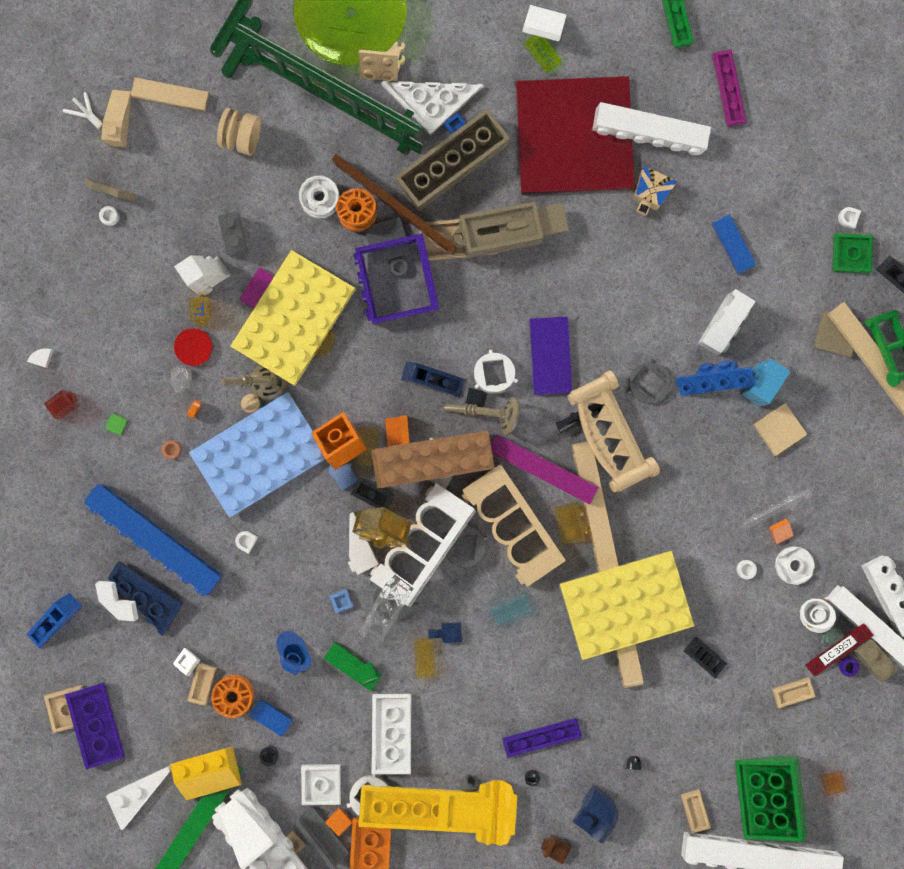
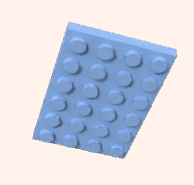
[189,392,325,518]

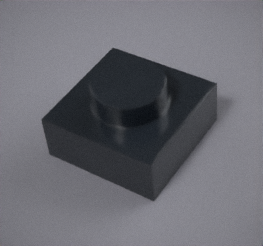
[465,388,487,408]

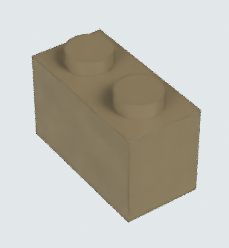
[852,638,898,682]

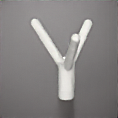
[63,92,103,129]

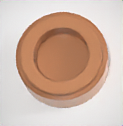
[161,440,182,459]

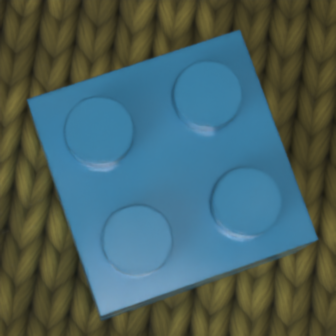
[741,359,790,407]

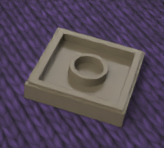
[813,311,861,358]

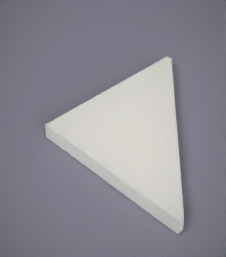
[381,81,484,136]

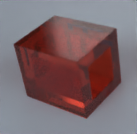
[43,390,79,420]

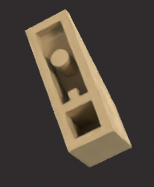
[101,90,131,148]

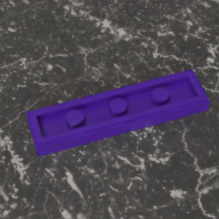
[502,718,582,758]

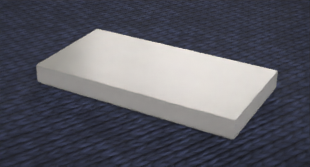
[372,694,411,774]

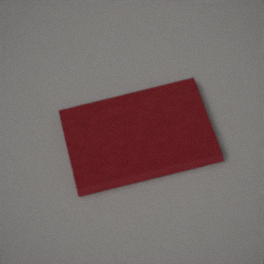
[516,76,635,194]

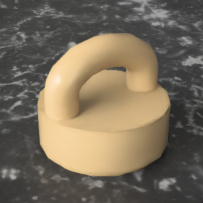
[241,394,261,414]

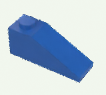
[26,593,82,648]

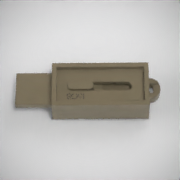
[454,201,569,259]

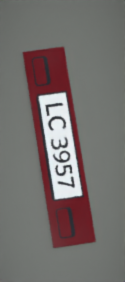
[805,623,873,677]

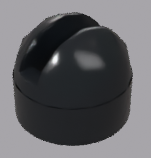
[626,756,642,770]
[524,770,540,786]

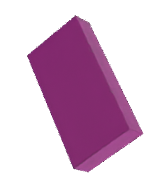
[239,267,274,308]

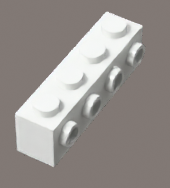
[861,555,904,637]

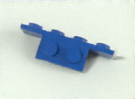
[676,360,756,396]

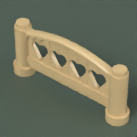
[567,370,660,492]

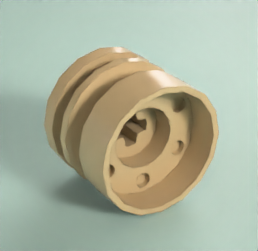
[217,107,261,156]

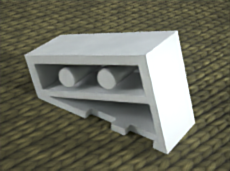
[174,255,231,296]
[698,289,755,355]

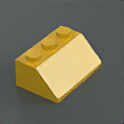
[170,746,242,800]

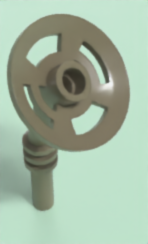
[220,365,287,401]
[444,397,519,435]

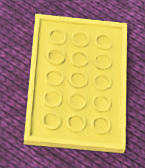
[231,250,356,386]
[559,551,694,660]

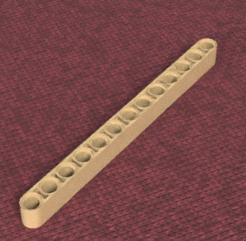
[571,441,643,688]

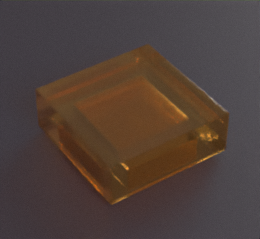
[820,770,846,796]

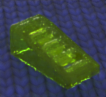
[523,35,562,74]

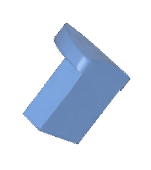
[329,462,358,491]

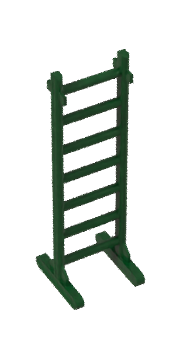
[210,0,423,153]

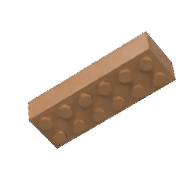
[371,430,495,489]

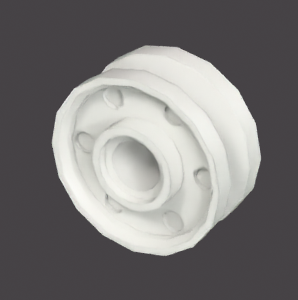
[299,176,340,219]

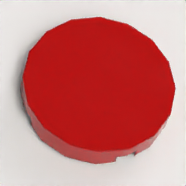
[174,328,213,366]

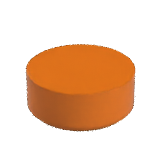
[187,399,202,419]

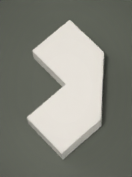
[95,581,138,621]

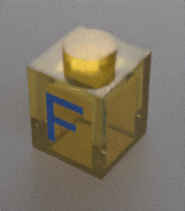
[189,297,213,326]

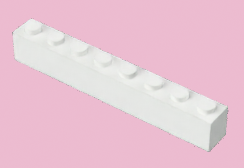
[681,832,844,869]

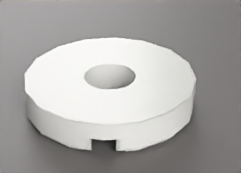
[775,546,815,585]

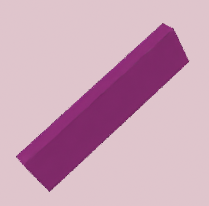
[712,49,747,127]

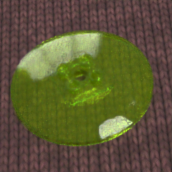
[293,0,407,66]

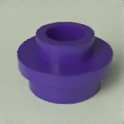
[839,657,859,677]

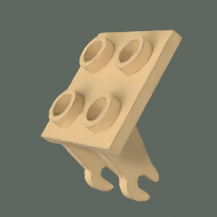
[359,42,405,82]

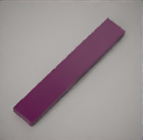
[491,434,599,505]

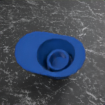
[276,631,312,675]

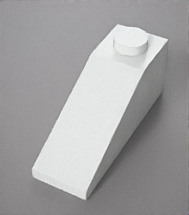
[348,512,380,575]

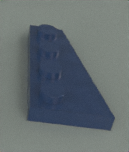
[108,561,184,636]

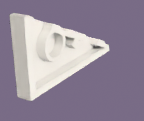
[106,766,171,830]

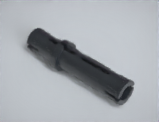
[555,403,604,433]

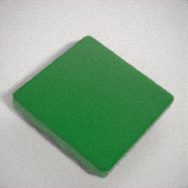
[356,662,378,684]

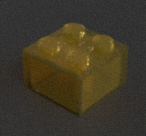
[352,507,411,549]

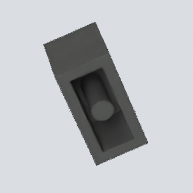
[218,211,249,257]

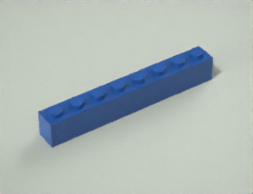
[83,484,224,596]

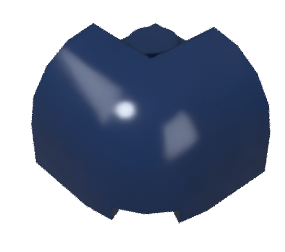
[572,785,618,844]

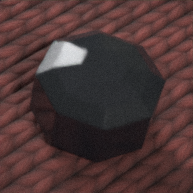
[259,745,279,767]

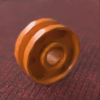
[336,188,377,232]
[211,674,254,718]

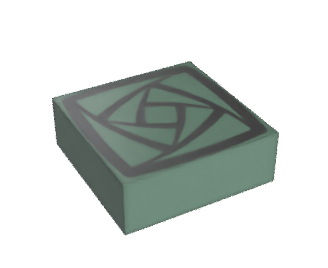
[821,626,846,646]

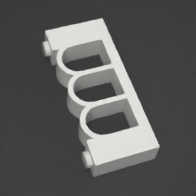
[370,483,476,607]

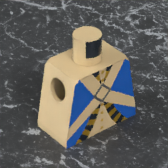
[633,166,677,216]

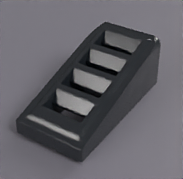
[683,637,727,678]

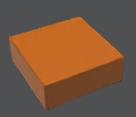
[769,519,794,544]
[325,807,352,837]

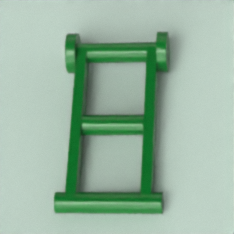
[865,310,904,387]

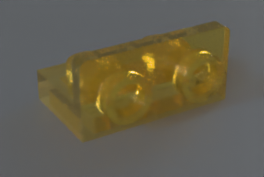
[553,502,588,545]

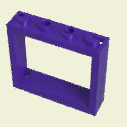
[353,233,440,324]

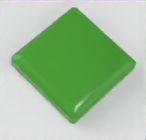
[105,413,128,435]

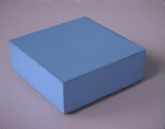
[329,588,354,614]

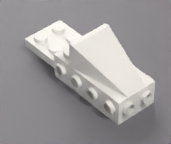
[212,788,307,869]

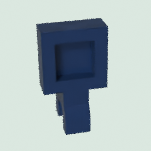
[428,622,462,643]

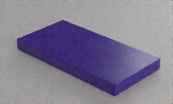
[529,317,572,395]
[65,682,125,770]

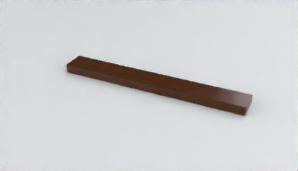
[332,154,457,255]

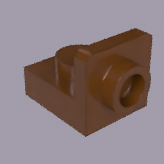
[541,834,572,865]

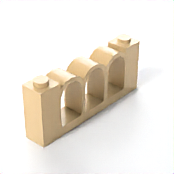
[461,464,566,587]

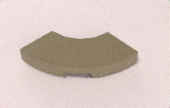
[84,178,136,201]

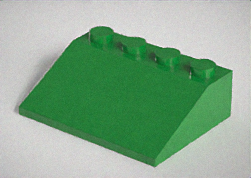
[735,756,808,842]

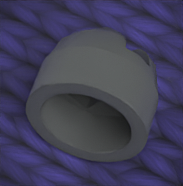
[460,774,477,792]

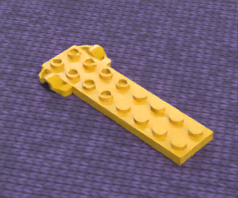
[358,780,517,846]

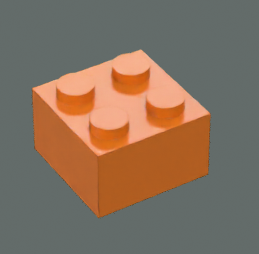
[311,412,367,470]

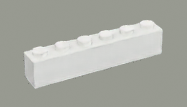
[592,102,711,155]

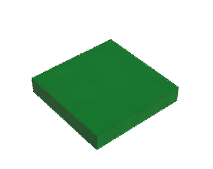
[832,233,873,274]

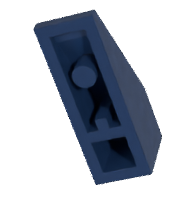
[401,362,465,397]

